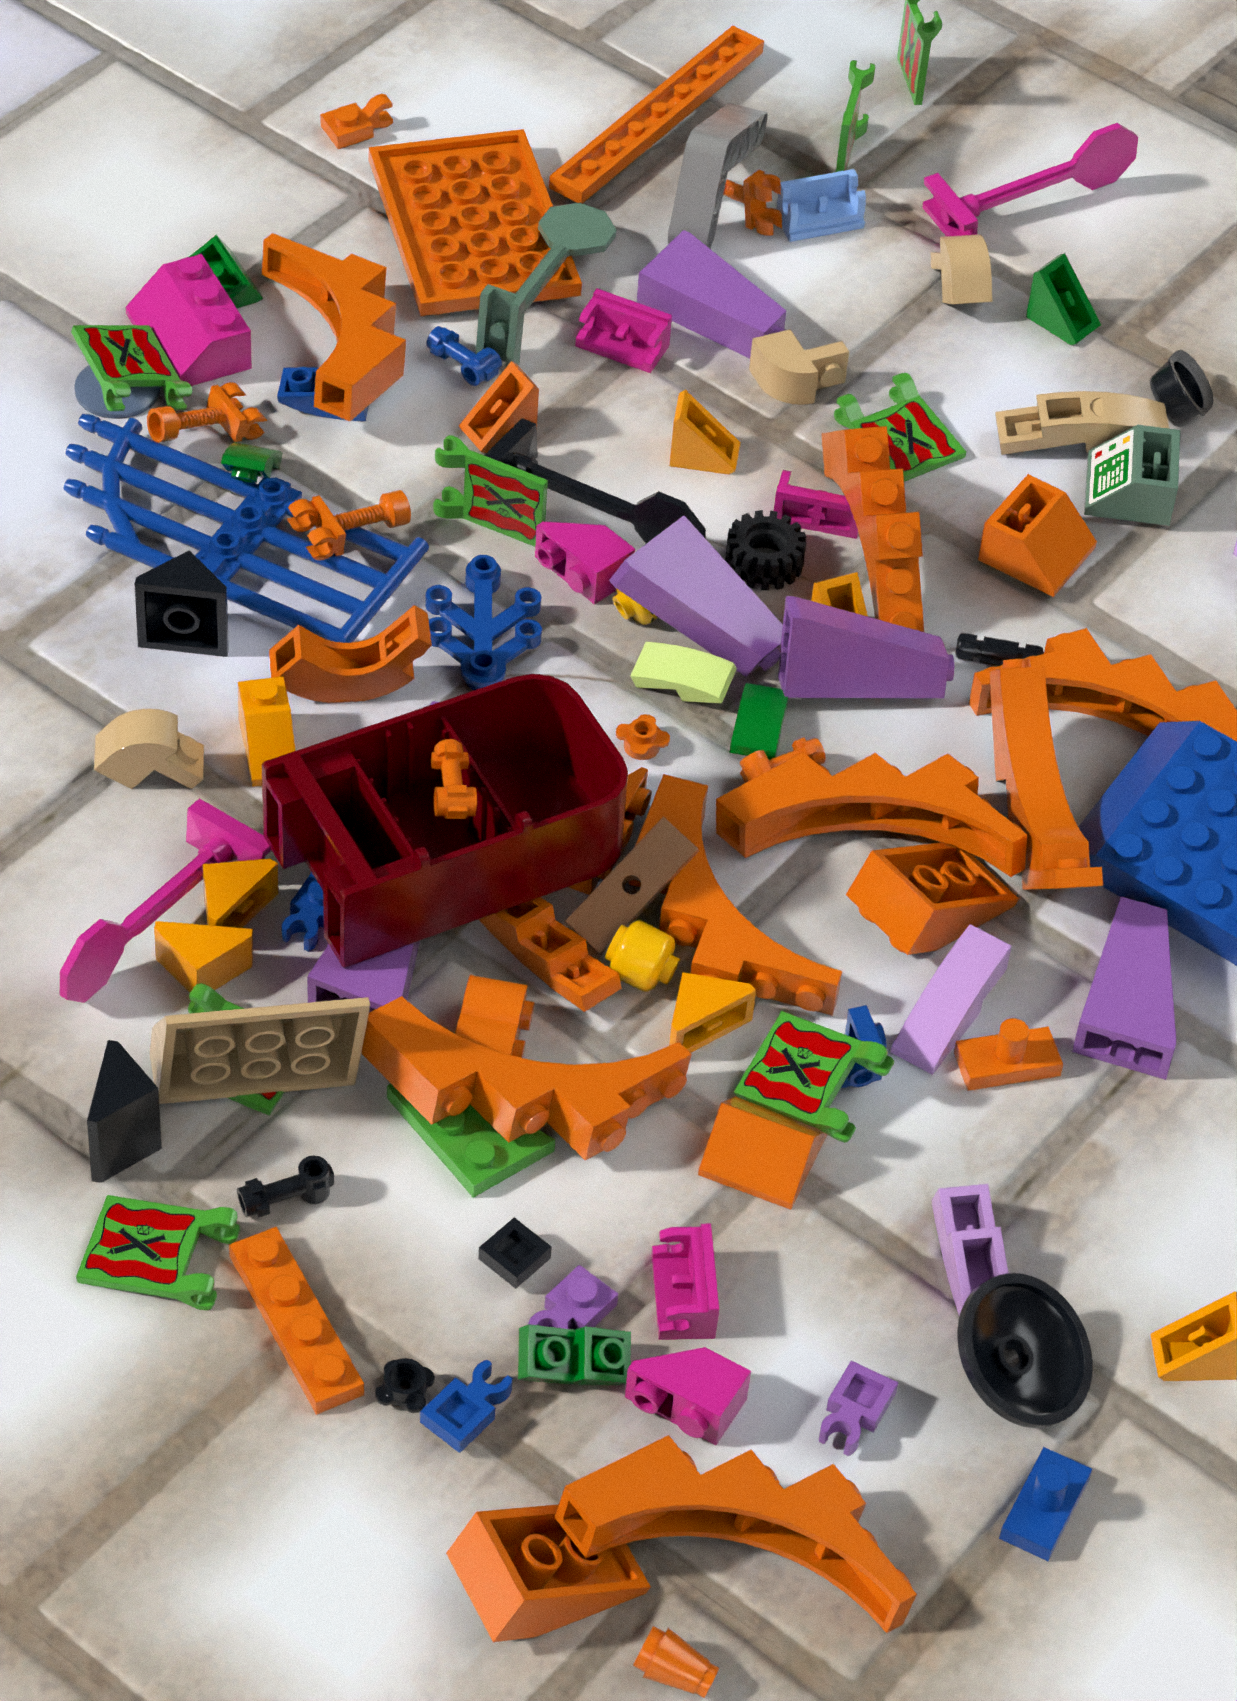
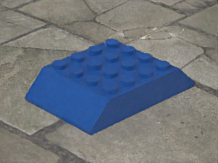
[1078,721,1237,966]

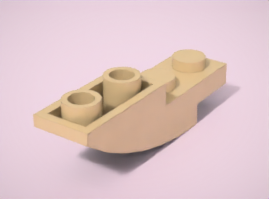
[995,391,1169,455]

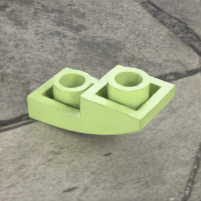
[630,642,737,704]

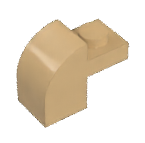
[931,234,992,304]
[749,329,849,405]
[94,709,204,789]

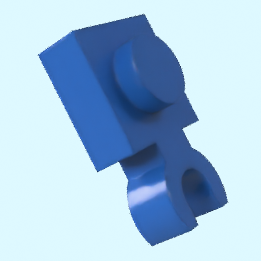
[282,872,324,952]
[420,1360,513,1453]

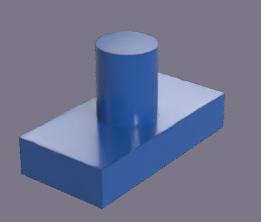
[999,1447,1092,1561]

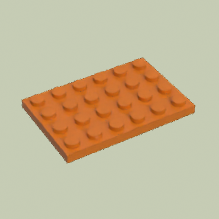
[368,129,582,316]

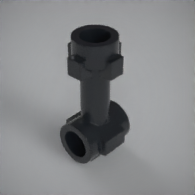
[237,1155,334,1218]

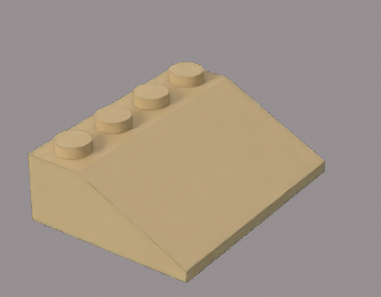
[149,997,370,1104]

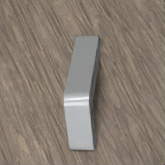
[668,103,768,249]

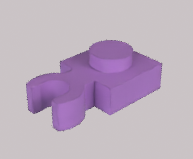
[528,1265,618,1330]
[819,1360,898,1456]

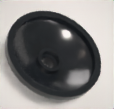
[957,1273,1093,1428]

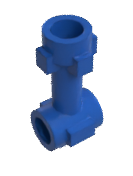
[426,326,502,386]

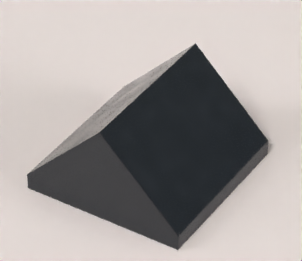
[134,550,229,657]
[87,1040,162,1183]

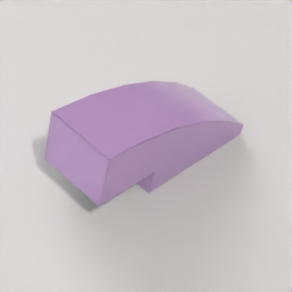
[891,924,1012,1075]
[931,1184,1009,1316]

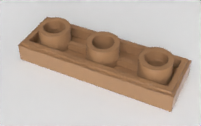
[565,817,699,955]

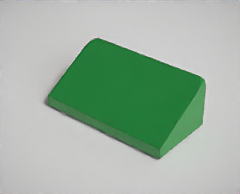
[189,234,264,308]

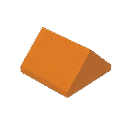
[698,1096,827,1210]

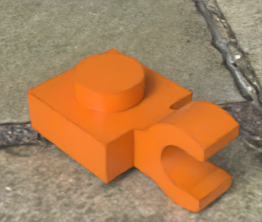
[320,94,393,149]

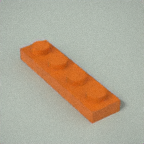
[229,1227,364,1415]

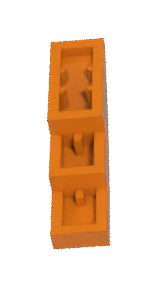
[478,897,621,1012]

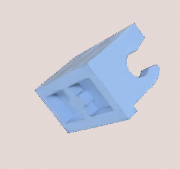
[777,169,866,242]

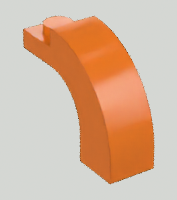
[269,605,432,703]

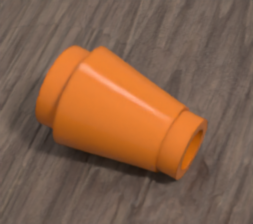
[633,1626,720,1698]

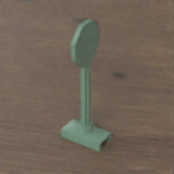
[475,203,617,368]

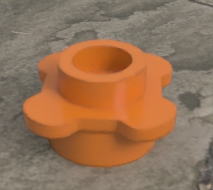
[616,714,670,760]

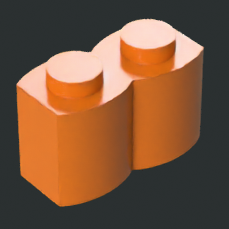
[455,975,535,1058]

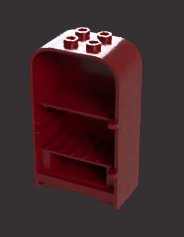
[262,674,628,968]

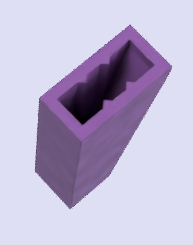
[637,230,787,359]
[609,516,783,677]
[778,596,955,698]
[1072,897,1176,1080]
[307,941,420,1012]

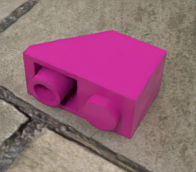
[535,521,635,605]
[625,1347,751,1445]

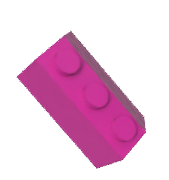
[125,254,252,386]

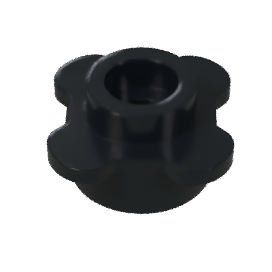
[375,1358,435,1413]

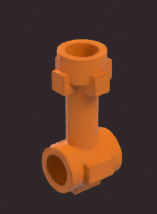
[739,737,826,783]
[431,739,477,819]

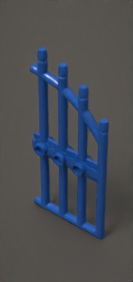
[63,414,429,643]

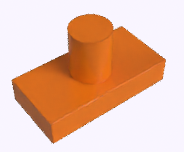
[954,1018,1063,1091]

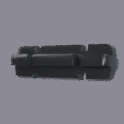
[955,633,1044,666]

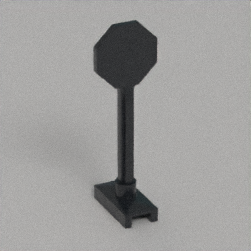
[484,418,706,544]

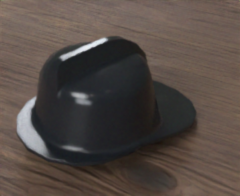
[1150,350,1214,422]

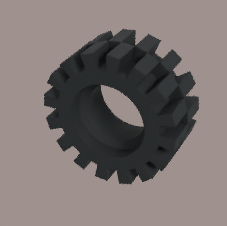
[725,510,806,591]

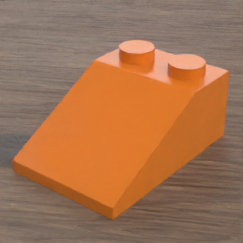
[846,842,1019,955]
[446,1504,651,1642]

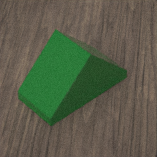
[1026,253,1101,345]

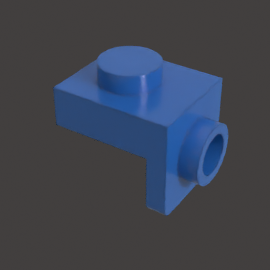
[840,1005,887,1089]

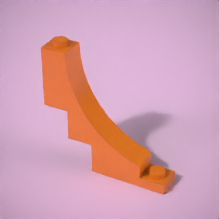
[989,659,1103,890]

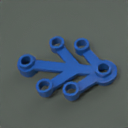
[425,555,542,690]

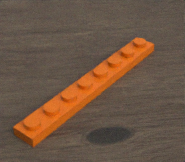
[549,25,764,204]

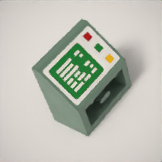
[1084,425,1180,526]

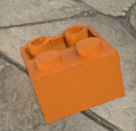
[978,474,1097,597]

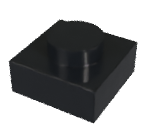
[478,1217,552,1289]

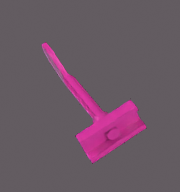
[922,123,1138,236]
[59,798,272,1003]

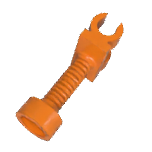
[723,169,782,236]
[147,382,267,443]
[287,490,411,561]

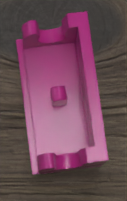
[575,289,672,373]
[774,470,858,539]
[651,1223,719,1340]

